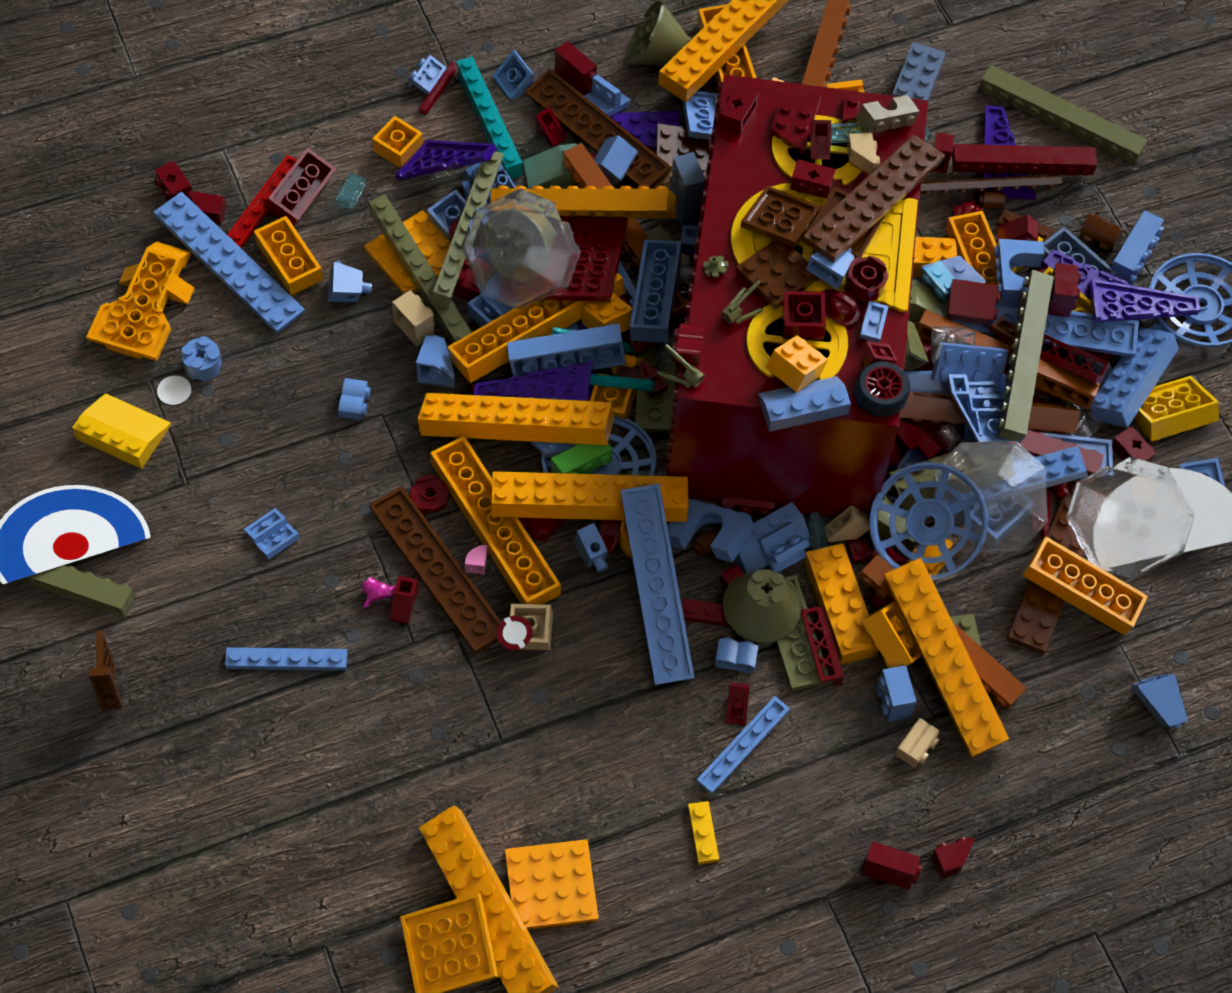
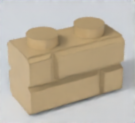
[895,718,940,768]

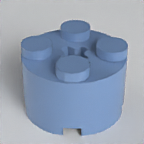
[182,336,222,382]

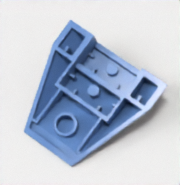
[947,374,1016,445]

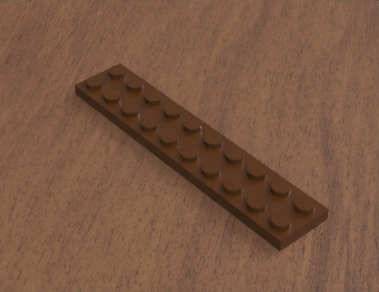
[525,69,671,189]
[802,135,945,263]
[1007,481,1106,654]
[369,486,501,654]

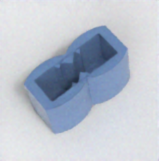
[338,378,371,420]
[714,637,758,673]

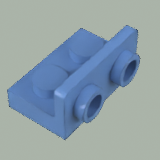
[407,55,446,95]

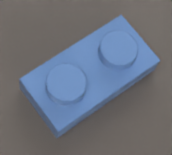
[859,301,888,343]

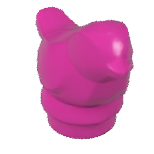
[361,577,395,609]

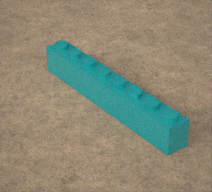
[456,56,523,179]

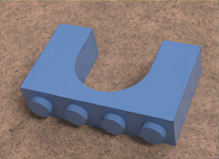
[993,239,1044,304]
[667,499,755,562]

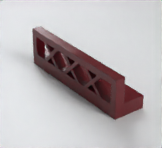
[1040,334,1110,384]
[801,606,844,686]

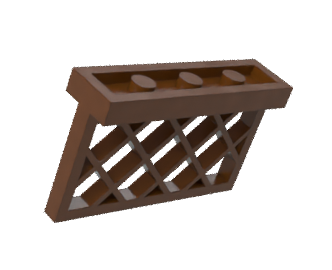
[89,630,122,709]

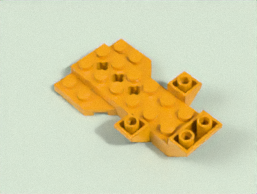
[86,242,195,361]

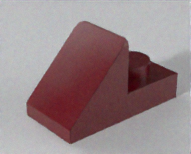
[535,107,567,147]
[809,120,832,160]
[861,341,898,366]
[726,683,750,725]

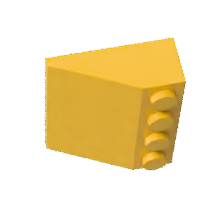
[1134,376,1219,442]
[72,393,171,469]

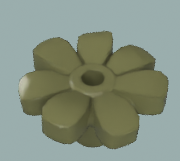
[703,256,729,278]

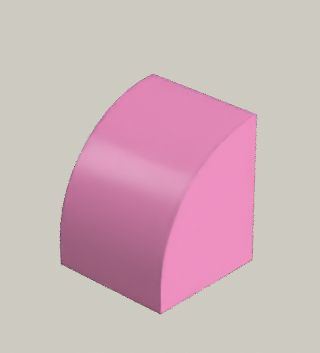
[465,545,488,575]

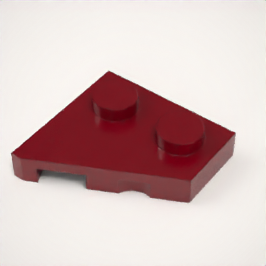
[841,95,883,125]

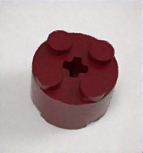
[844,256,888,304]

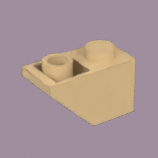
[847,133,880,175]

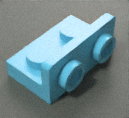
[922,260,956,302]

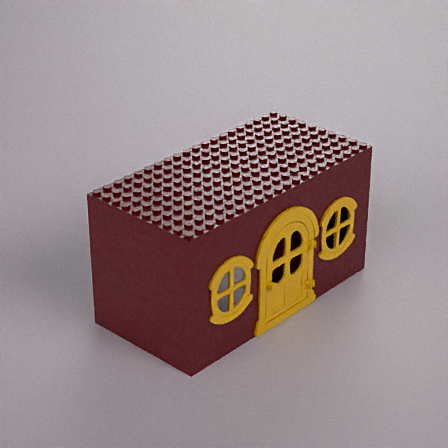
[665,74,928,523]

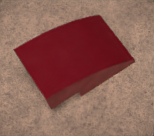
[897,420,949,459]

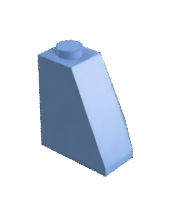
[416,335,455,388]
[1131,674,1188,729]

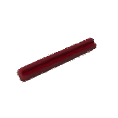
[419,61,457,115]

